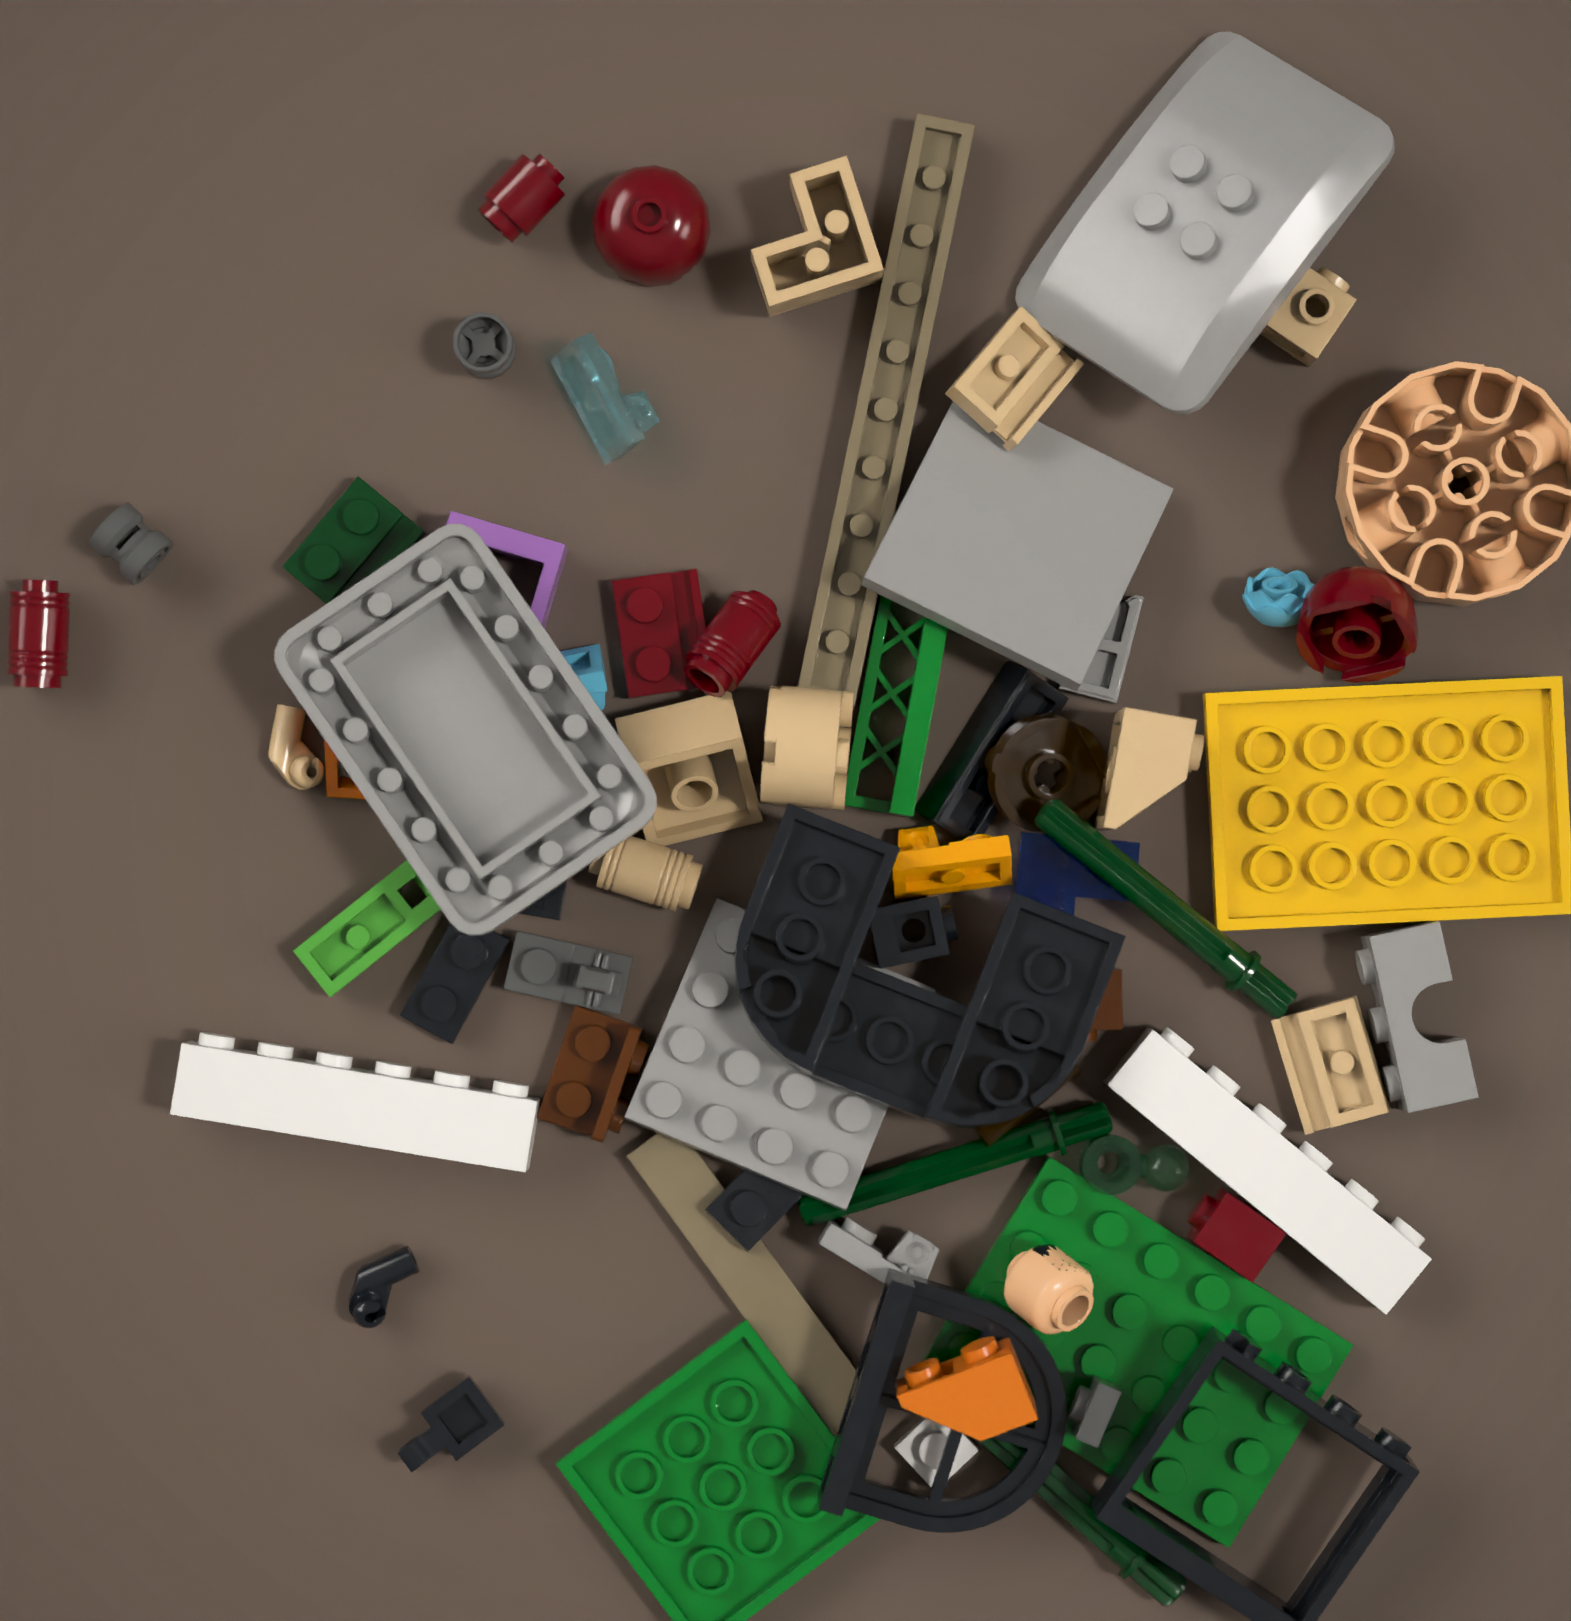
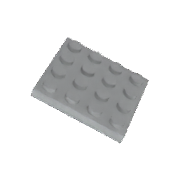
[624,898,936,1211]

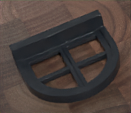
[818,1268,1067,1533]

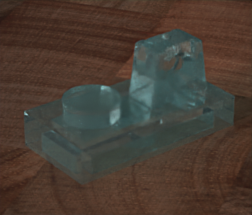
[551,332,660,465]

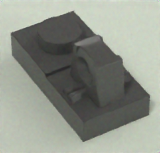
[504,931,634,1015]

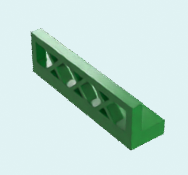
[845,595,948,818]

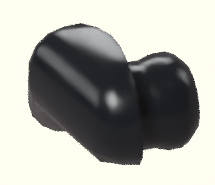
[349,1245,420,1328]

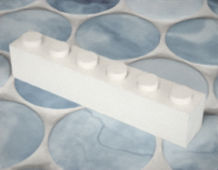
[1103,1027,1432,1315]
[170,1032,541,1172]

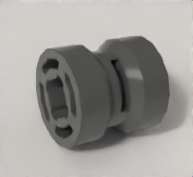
[453,312,516,379]
[88,502,173,586]

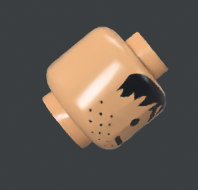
[1004,1244,1094,1334]

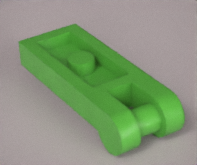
[293,860,442,997]

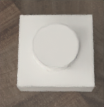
[894,1417,979,1487]

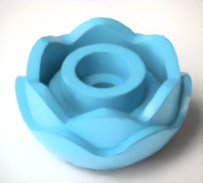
[1242,567,1314,627]

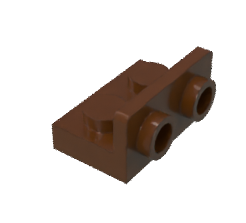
[537,1005,650,1143]

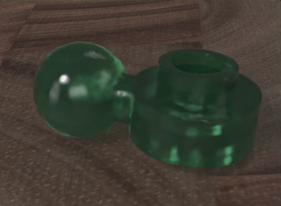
[1079,1133,1189,1195]

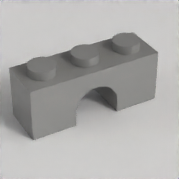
[1355,921,1479,1113]

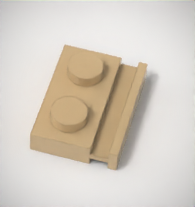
[945,306,1084,452]
[1271,995,1391,1135]

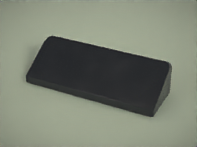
[915,661,1069,840]

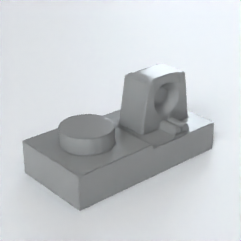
[818,1217,939,1283]

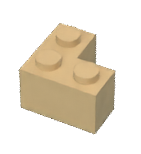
[751,156,884,317]

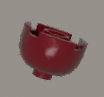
[592,165,711,287]
[1296,566,1418,683]

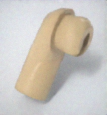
[268,704,324,790]

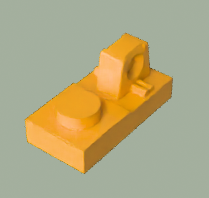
[891,826,1012,900]

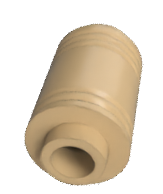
[588,836,703,912]

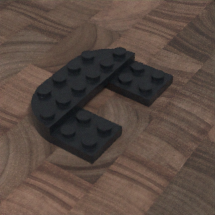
[735,803,1126,1129]

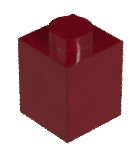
[1187,1188,1287,1283]

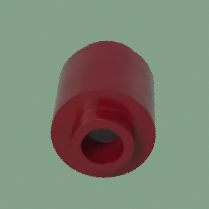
[478,154,565,243]

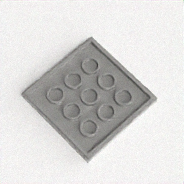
[860,401,1174,692]

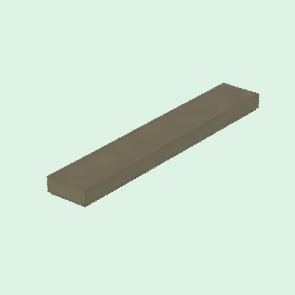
[627,1133,857,1437]

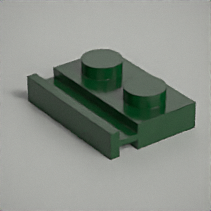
[282,476,426,604]

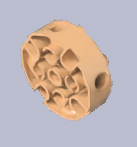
[1335,361,1571,606]

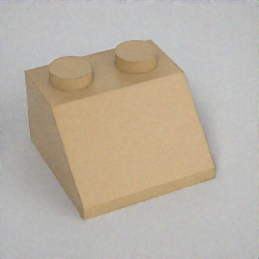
[615,691,763,846]
[1094,707,1204,831]

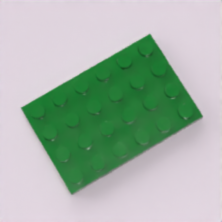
[924,1155,1353,1548]

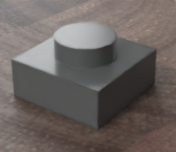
[1067,1375,1122,1448]

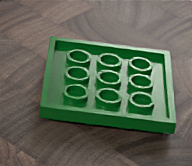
[556,1318,880,1621]

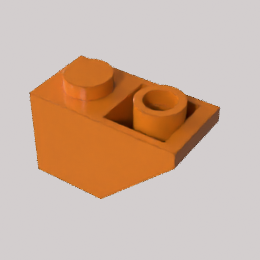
[897,1337,1038,1441]

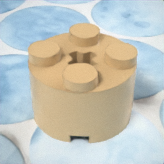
[760,686,854,810]

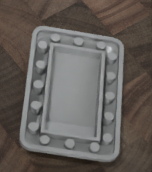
[1015,32,1395,415]
[274,524,657,936]

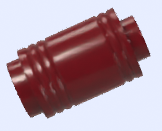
[7,579,70,688]
[684,590,781,697]

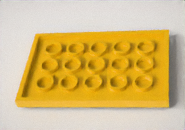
[1203,676,1571,931]

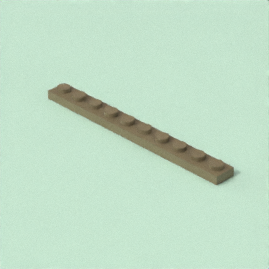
[798,113,975,707]

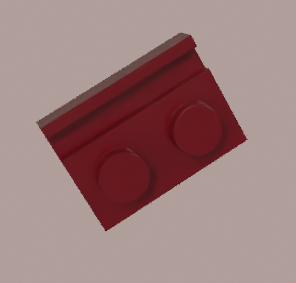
[612,568,706,699]

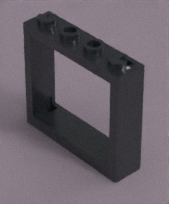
[1091,1326,1420,1621]

